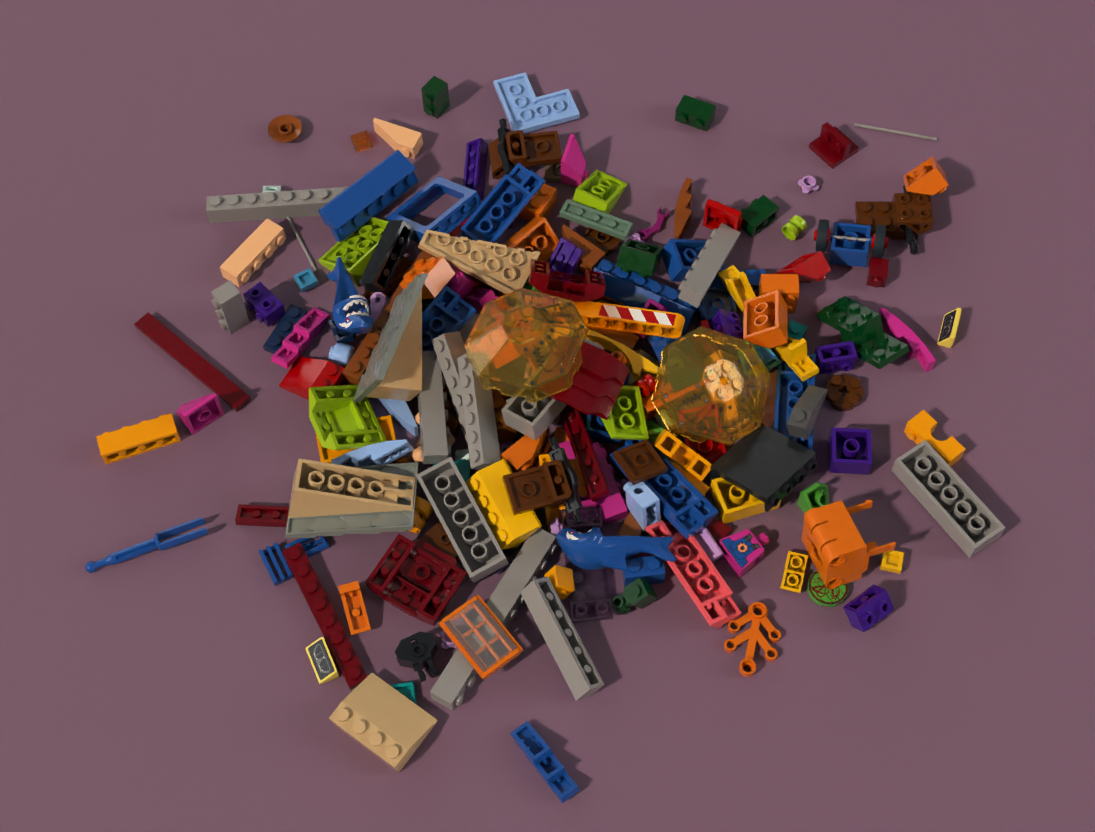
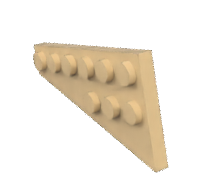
[418,230,540,299]

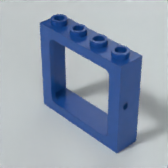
[386,176,482,243]

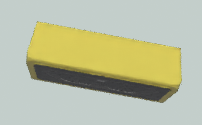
[937,308,962,348]
[305,637,339,685]

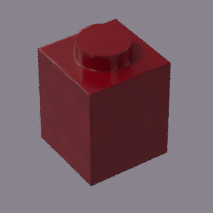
[866,257,889,288]

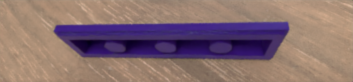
[463,138,488,200]

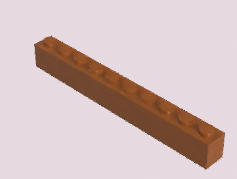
[342,250,435,385]

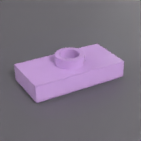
[694,527,725,563]

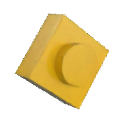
[880,550,904,574]

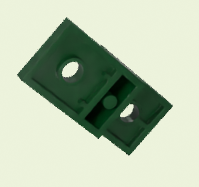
[816,296,909,369]

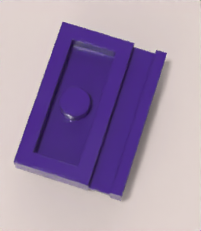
[548,237,585,274]

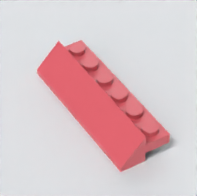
[645,520,742,629]

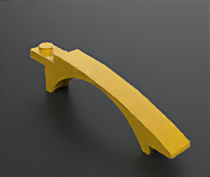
[718,265,819,381]
[534,320,663,383]

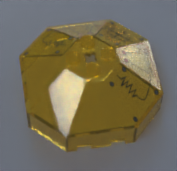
[464,288,589,403]
[651,326,771,445]

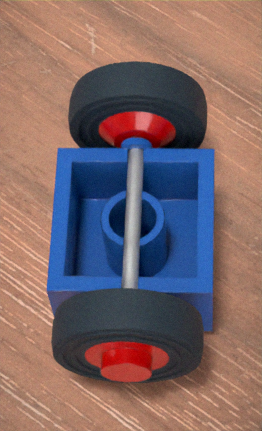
[814,219,889,267]

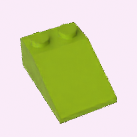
[572,169,627,214]
[600,386,649,440]

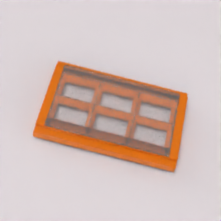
[438,595,523,680]

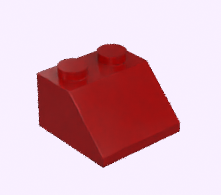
[776,251,831,283]

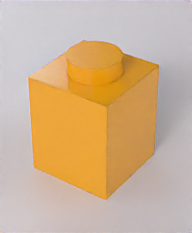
[544,565,575,600]

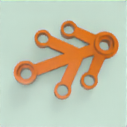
[724,602,781,677]

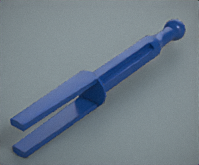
[85,517,208,573]

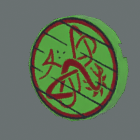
[807,570,849,607]

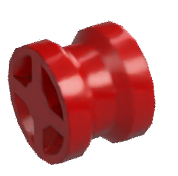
[634,374,658,398]

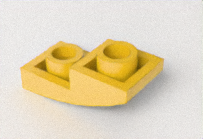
[780,551,808,593]

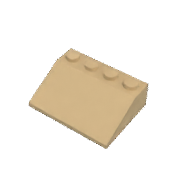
[329,673,438,772]

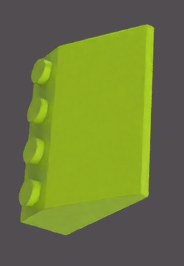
[318,217,389,287]

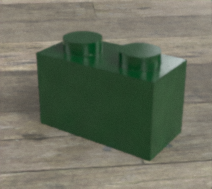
[421,76,450,119]
[675,95,716,132]
[740,195,779,238]

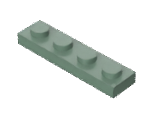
[559,199,633,241]

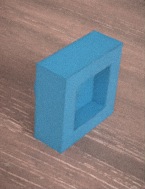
[293,268,319,293]

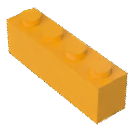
[96,413,181,465]

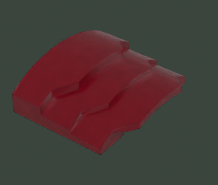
[529,259,606,302]
[535,337,630,420]
[365,534,467,626]

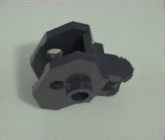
[395,631,438,682]

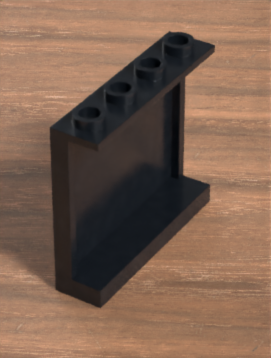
[710,423,817,512]

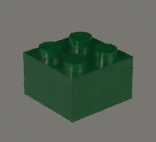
[616,239,663,277]

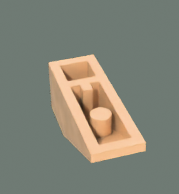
[373,118,423,159]

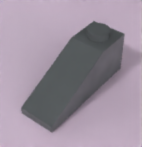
[787,385,828,440]

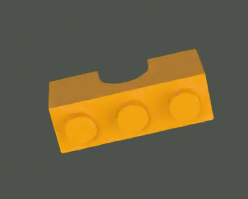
[904,410,966,467]
[652,429,712,481]

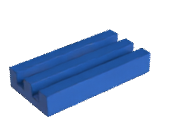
[284,536,330,557]
[259,542,293,586]

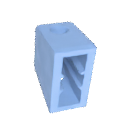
[623,481,661,531]

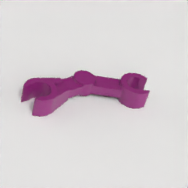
[636,207,669,242]

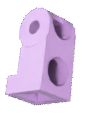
[370,292,390,324]

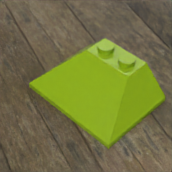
[309,385,387,450]

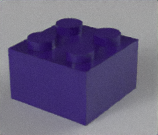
[828,427,872,475]

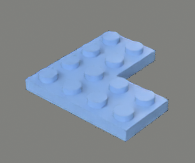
[493,72,580,133]

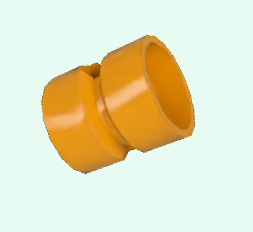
[408,496,433,533]

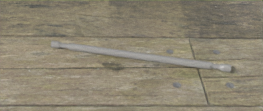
[854,123,937,141]
[286,217,318,273]

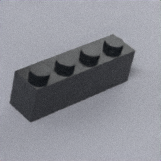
[359,220,415,293]

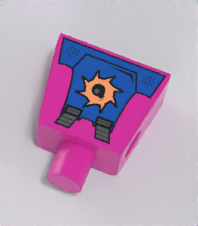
[719,529,769,578]

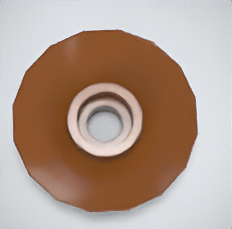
[268,115,302,143]

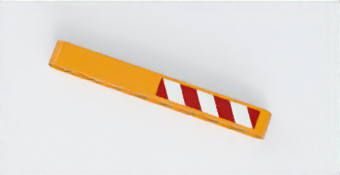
[519,293,685,339]

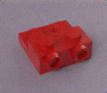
[702,199,743,231]

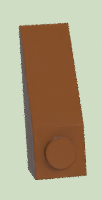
[562,225,606,273]

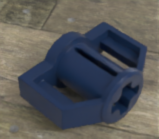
[328,319,357,344]

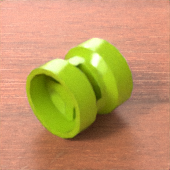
[781,215,807,240]

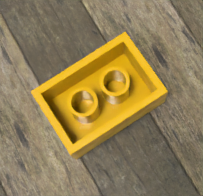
[710,477,781,524]

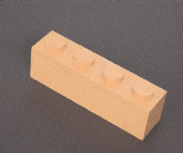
[220,218,286,287]

